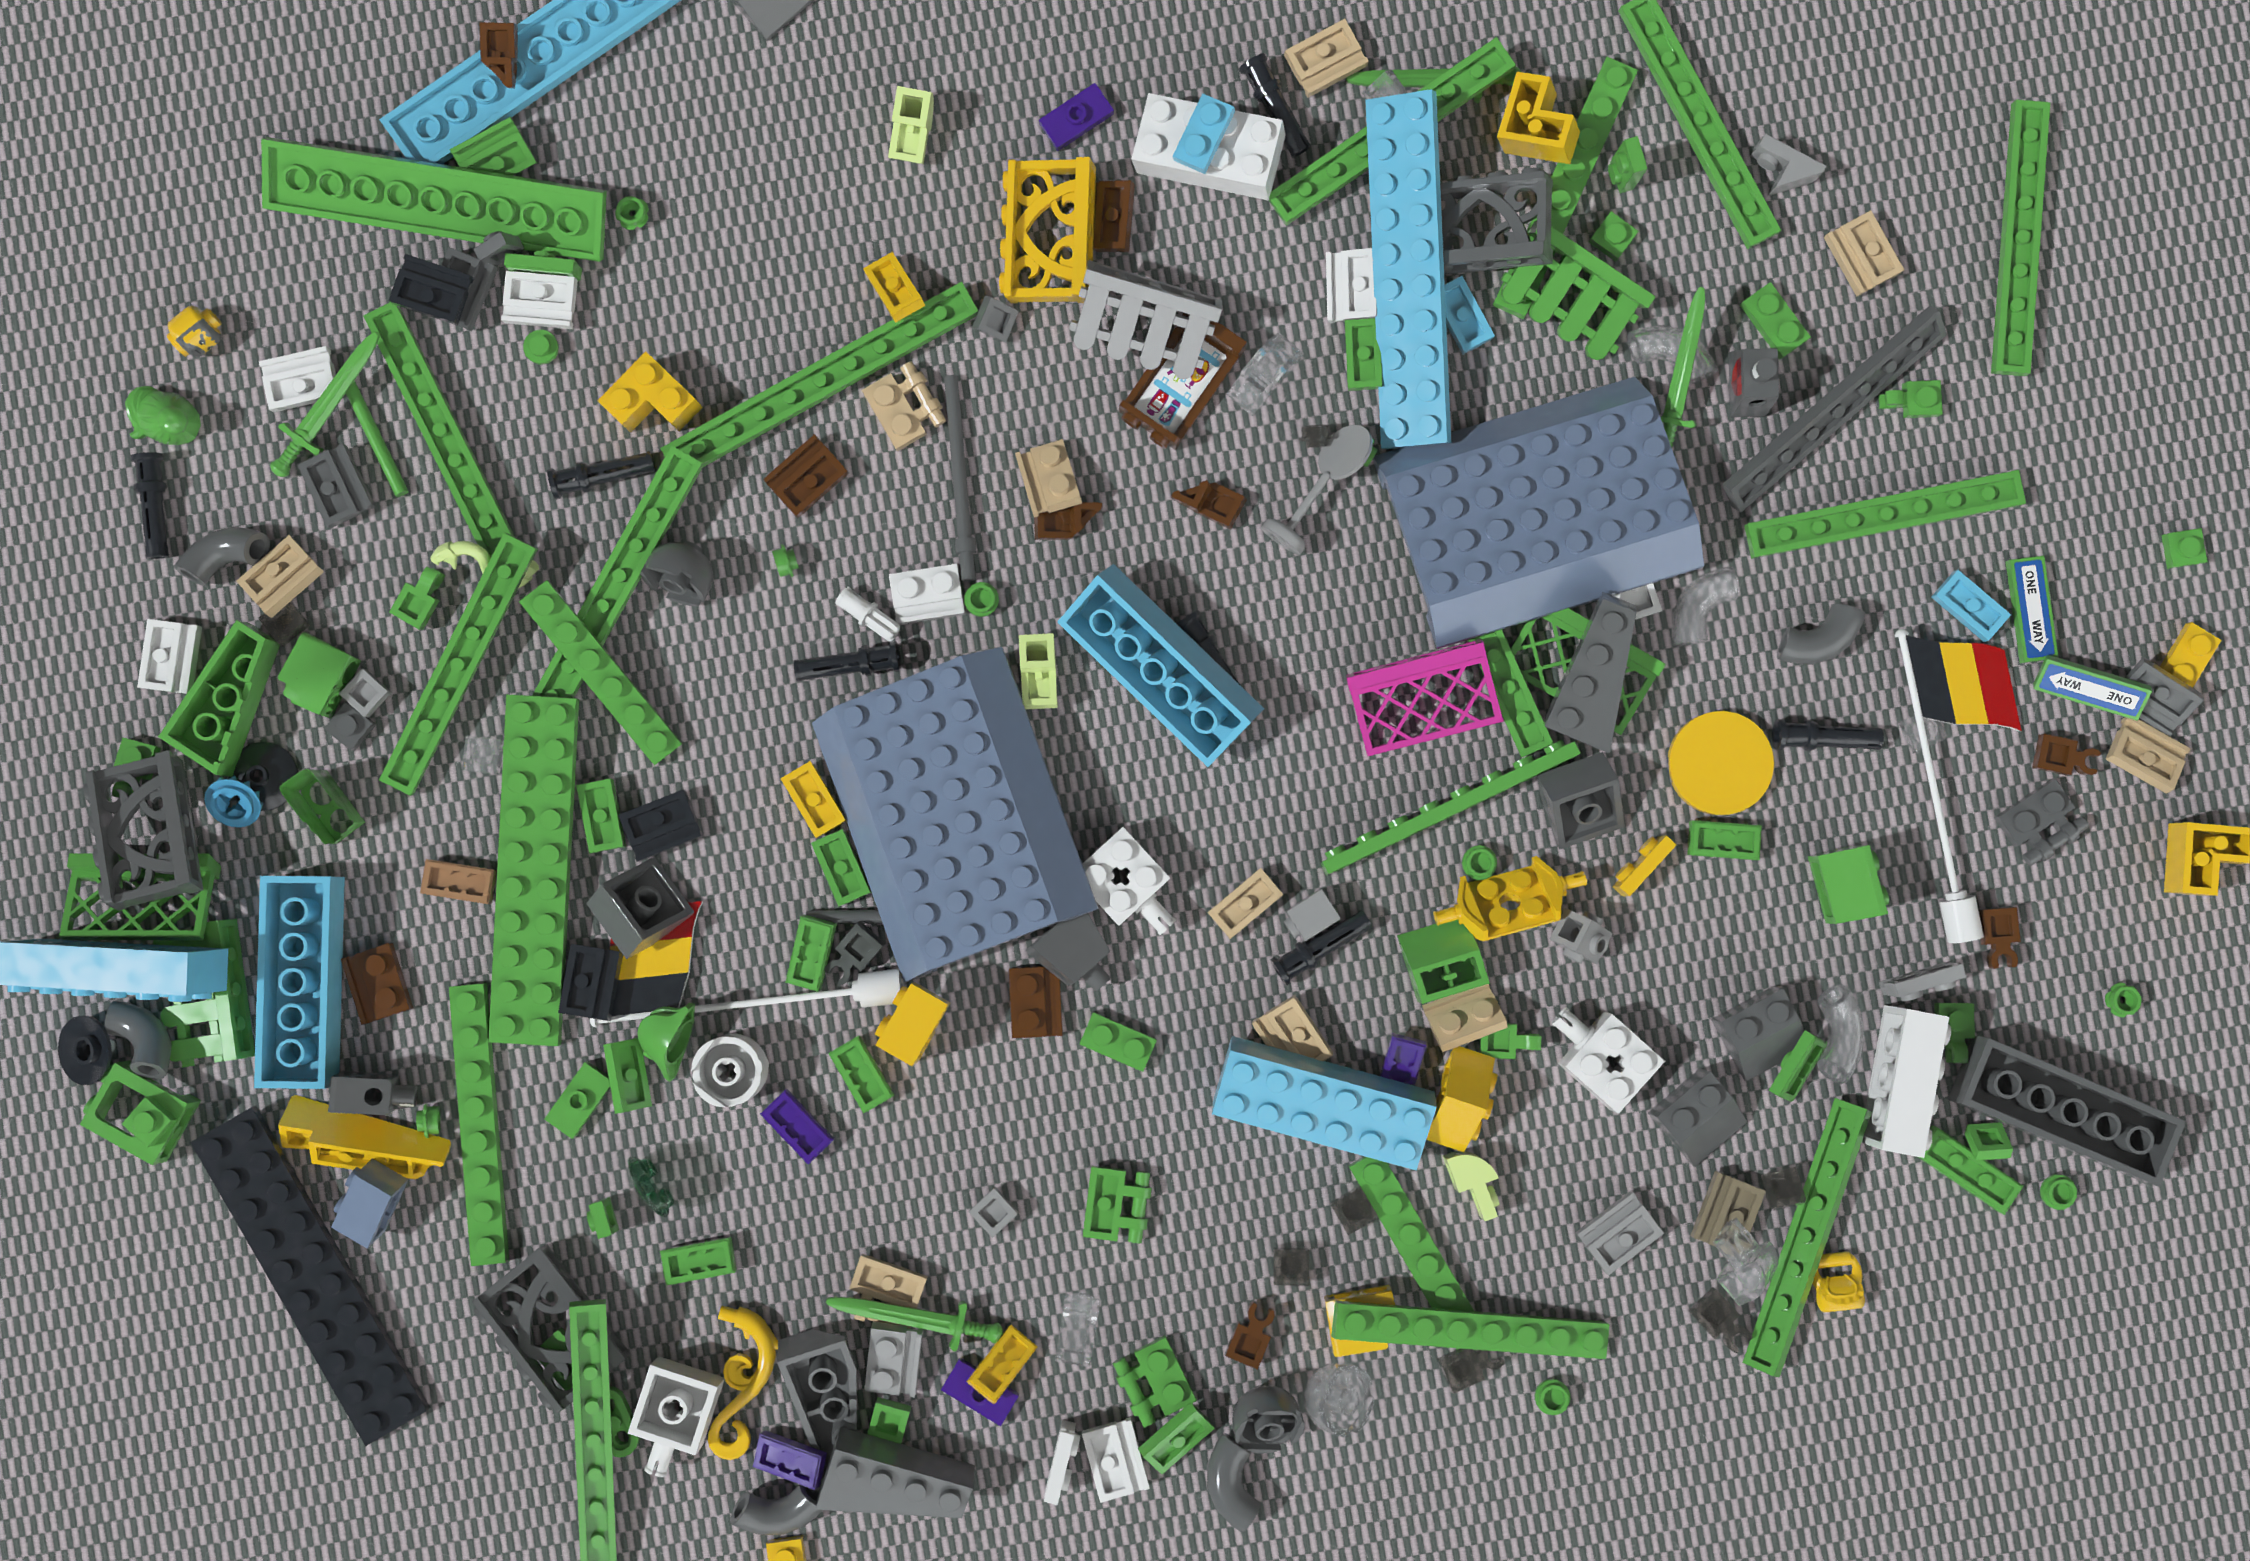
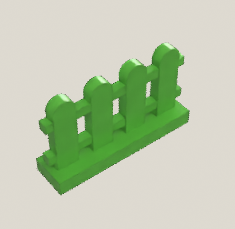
[1500,221,1656,360]
[152,919,255,1068]

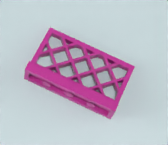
[1346,639,1503,756]

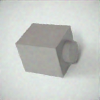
[1283,889,1341,941]

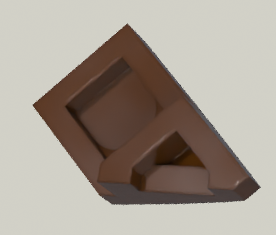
[479,22,518,89]
[1171,480,1247,530]
[1034,502,1103,540]

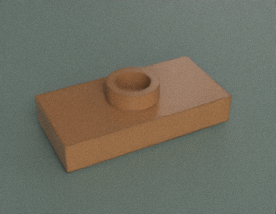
[420,859,497,904]

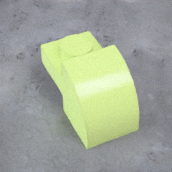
[888,86,934,165]
[1019,633,1058,710]
[1442,1151,1500,1221]

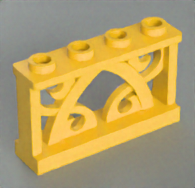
[999,157,1096,303]

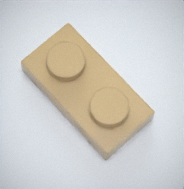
[1207,868,1283,939]

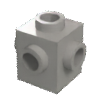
[1550,908,1613,964]

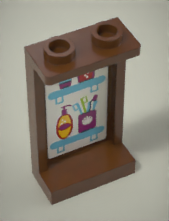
[1119,312,1247,450]

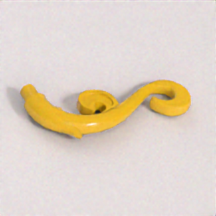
[707,1306,778,1460]

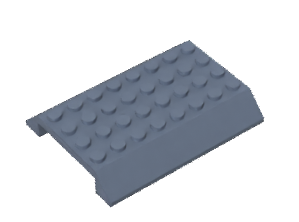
[1373,376,1704,649]
[812,647,1099,983]

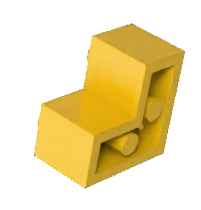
[1497,72,1580,164]
[597,351,703,432]
[2164,822,2250,896]
[875,982,950,1066]
[1426,1046,1498,1152]

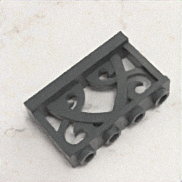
[1440,168,1553,274]
[83,750,203,911]
[472,1244,632,1414]

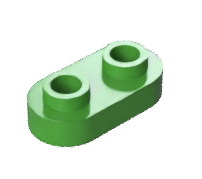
[610,1386,641,1457]

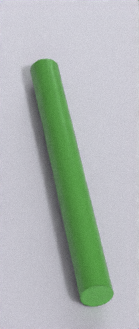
[346,380,409,497]

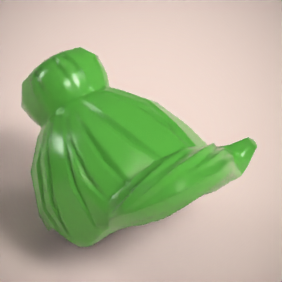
[125,386,201,445]

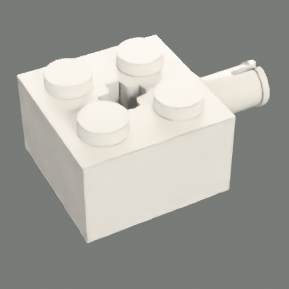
[1082,827,1176,935]
[1551,1007,1665,1114]
[628,1356,725,1477]

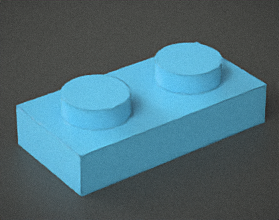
[1172,93,1235,174]
[1445,276,1495,355]
[1931,570,2011,642]

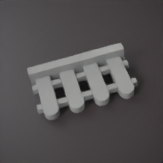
[1069,260,1222,379]

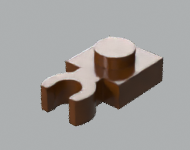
[2032,734,2101,776]
[1978,907,2021,969]
[1225,1301,1275,1370]

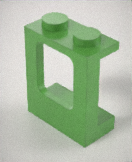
[79,1060,202,1166]

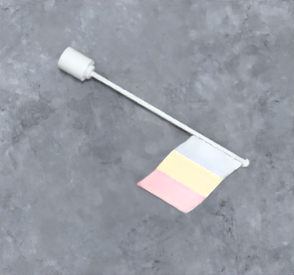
[1895,629,2022,943]
[590,901,905,1027]

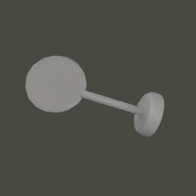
[1260,425,1373,555]

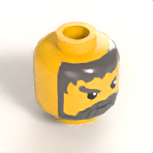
[166,305,222,357]

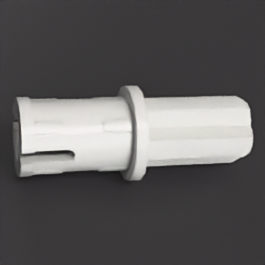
[835,586,900,641]

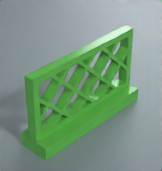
[1510,608,1666,735]
[59,853,221,940]

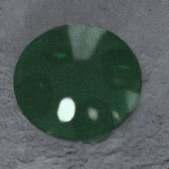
[627,1156,675,1218]

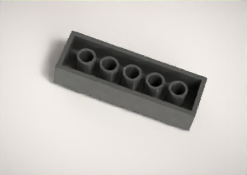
[1947,1036,2186,1187]

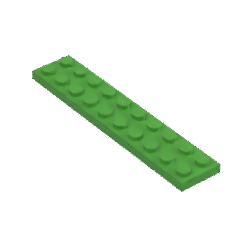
[261,137,607,262]
[488,694,579,1046]

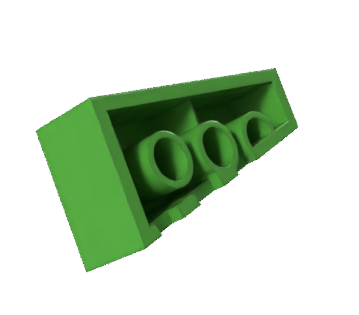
[158,620,281,777]

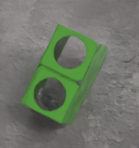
[278,632,361,719]
[280,769,365,845]

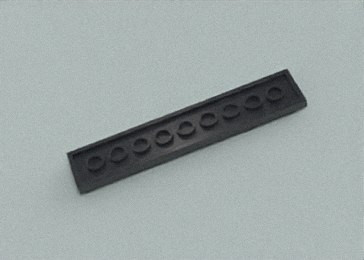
[190,1106,431,1447]

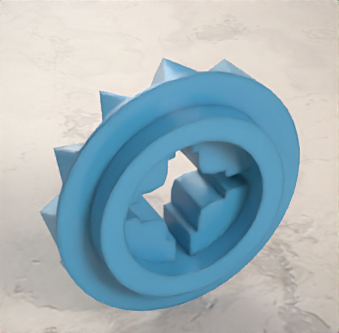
[204,776,263,827]

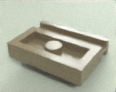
[1690,1171,1766,1257]

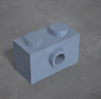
[331,1158,409,1249]

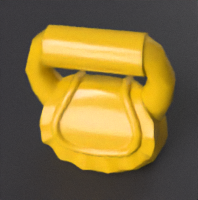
[1812,1251,1865,1313]

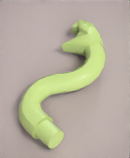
[430,541,539,588]

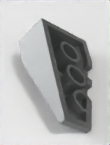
[777,1329,857,1477]

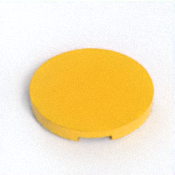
[1668,711,1774,815]

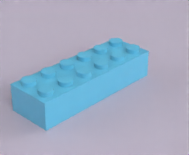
[1057,564,1264,767]
[254,876,345,1089]
[0,938,228,1002]
[1212,1036,1437,1171]

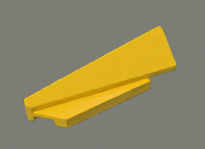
[278,1095,451,1180]

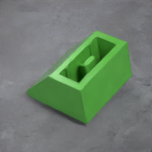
[1808,845,1889,924]
[1397,920,1490,1004]

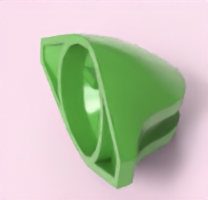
[638,1003,695,1082]

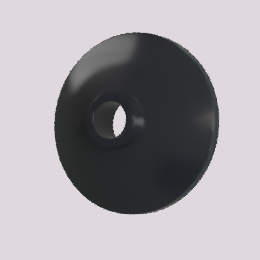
[228,742,298,811]
[58,1015,112,1085]

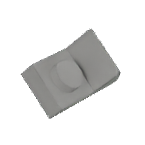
[1750,134,1826,196]

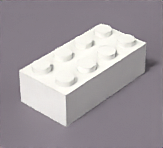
[1131,93,1286,200]
[1861,1005,1951,1158]

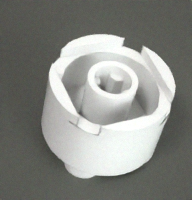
[691,1034,769,1107]

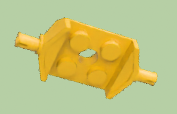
[1433,856,1587,941]

